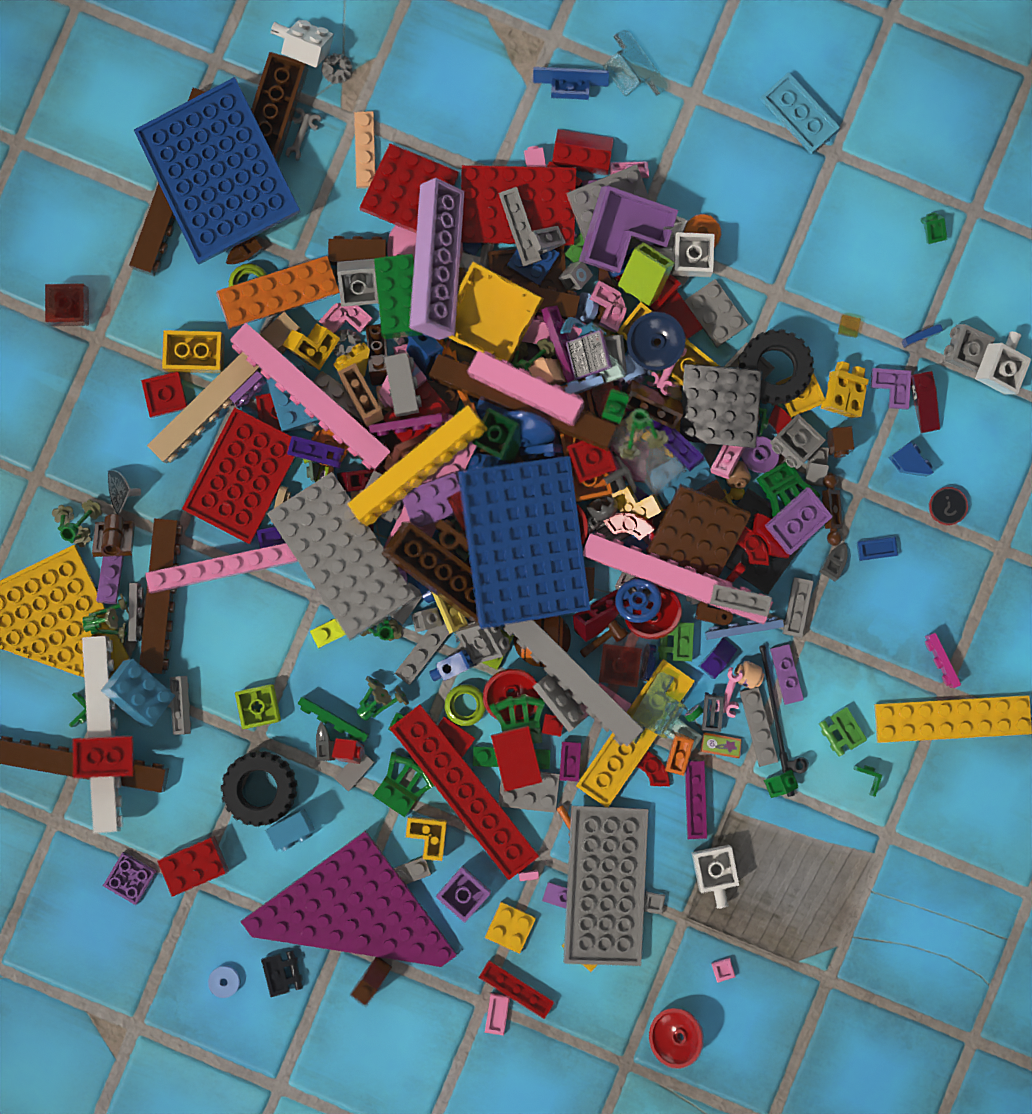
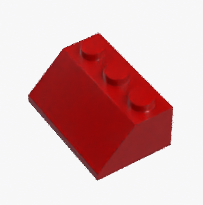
[552,129,614,176]

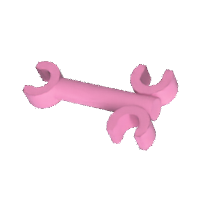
[647,349,687,396]
[709,667,743,718]

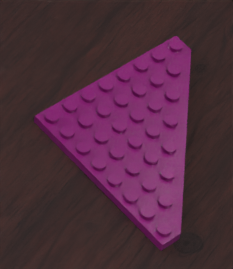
[241,830,457,967]

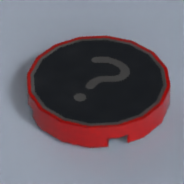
[929,487,968,525]

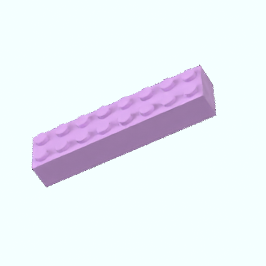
[410,178,464,340]

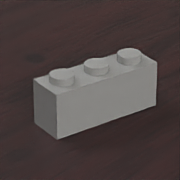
[384,353,422,417]

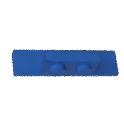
[533,67,609,100]

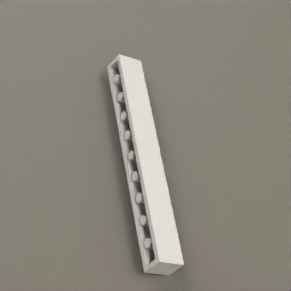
[82,636,123,833]

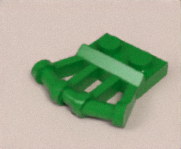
[756,462,820,518]
[490,694,545,744]
[373,752,434,817]

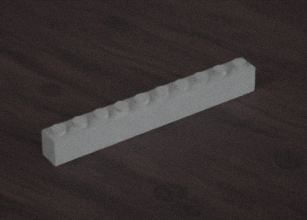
[503,620,643,746]

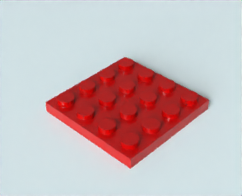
[360,143,459,234]

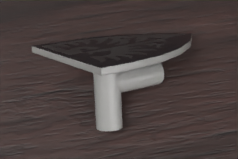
[108,470,141,515]

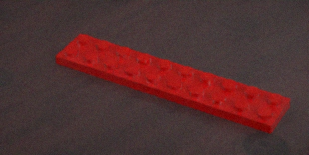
[390,704,539,880]

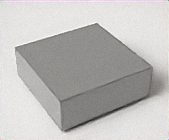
[644,891,665,915]

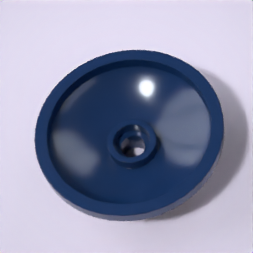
[627,312,686,371]

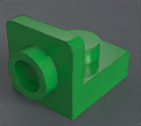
[921,213,947,244]
[602,389,630,423]
[764,770,799,798]

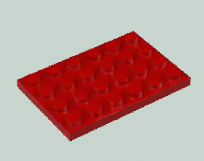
[461,165,576,246]
[182,407,295,544]

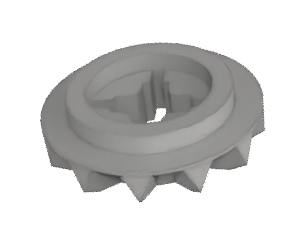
[322,53,352,84]
[333,329,362,357]

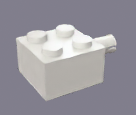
[270,20,334,68]
[655,232,714,277]
[975,331,1031,395]
[691,845,739,908]

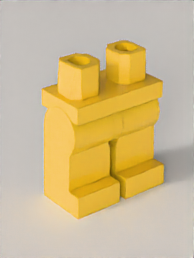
[820,361,869,418]

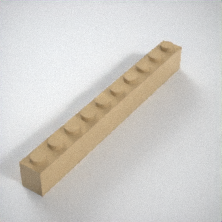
[147,312,302,464]

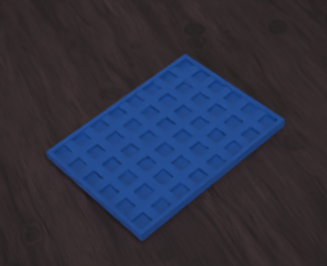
[458,456,590,629]

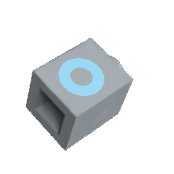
[558,261,593,291]

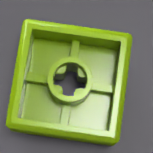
[235,684,281,730]

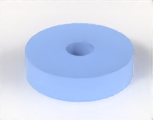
[576,292,599,324]
[208,966,240,998]

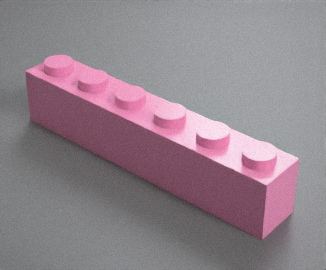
[468,351,584,426]

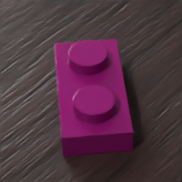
[559,742,581,782]

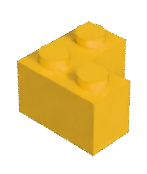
[282,324,340,370]
[406,816,447,861]

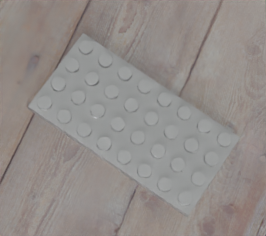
[267,472,416,641]
[563,806,648,966]

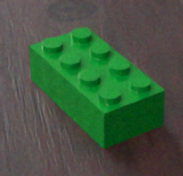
[374,254,422,339]

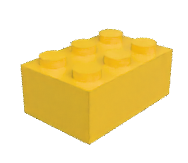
[162,330,225,373]

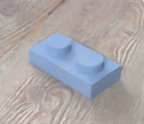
[564,374,604,395]

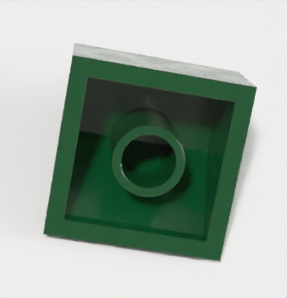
[472,408,521,462]

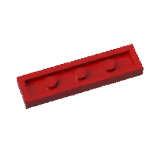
[478,961,554,1019]

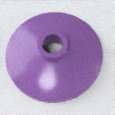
[741,436,779,473]

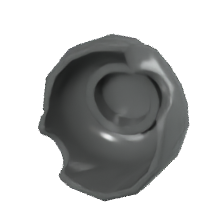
[587,496,618,521]

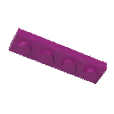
[541,305,580,383]
[369,413,449,436]
[685,761,707,839]

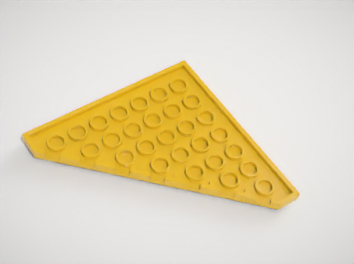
[0,545,130,677]

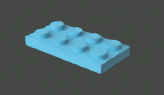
[760,72,840,154]

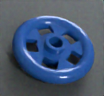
[615,578,662,623]

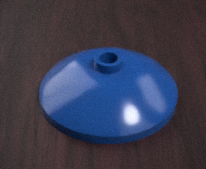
[503,411,556,447]

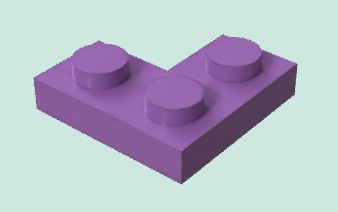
[871,368,911,410]

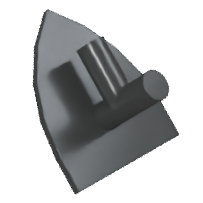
[603,451,636,493]

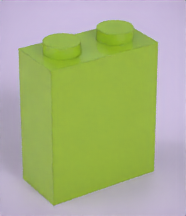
[618,242,675,306]

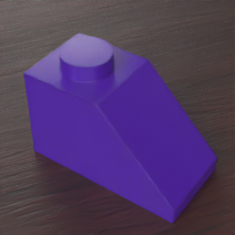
[698,637,737,679]

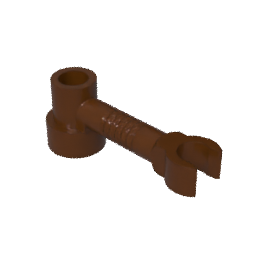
[580,620,629,658]

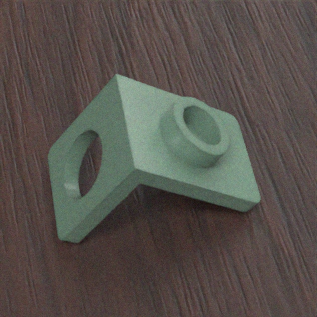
[306,461,334,483]

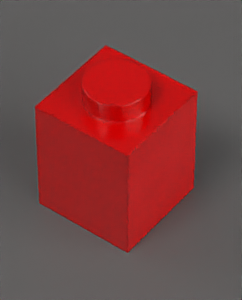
[541,714,563,737]
[332,738,365,764]

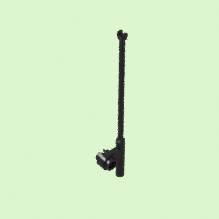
[759,645,809,797]

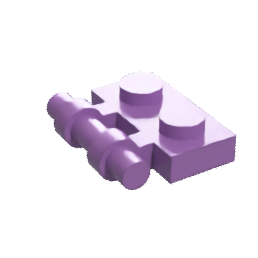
[229,371,266,409]

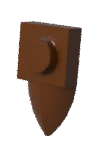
[226,237,264,264]

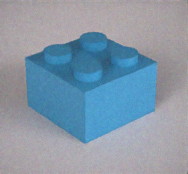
[265,809,315,852]

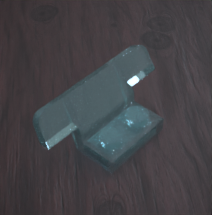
[603,30,667,96]
[632,672,685,744]

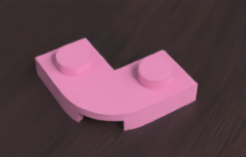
[589,281,627,333]
[319,303,373,334]

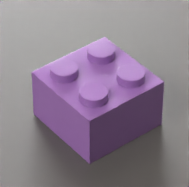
[436,865,491,923]

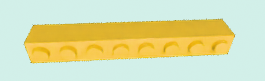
[347,405,487,526]

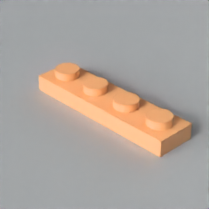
[354,112,375,189]

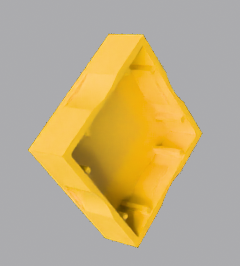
[448,262,544,363]

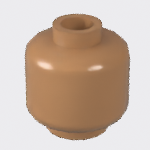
[726,461,751,489]

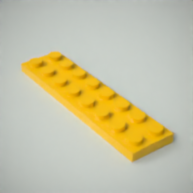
[576,659,695,807]
[874,695,1032,743]

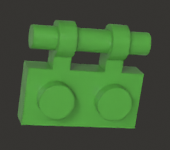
[658,622,694,662]
[818,707,867,757]

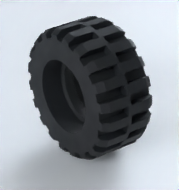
[738,329,814,405]
[221,751,297,827]

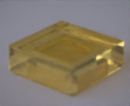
[837,315,861,338]

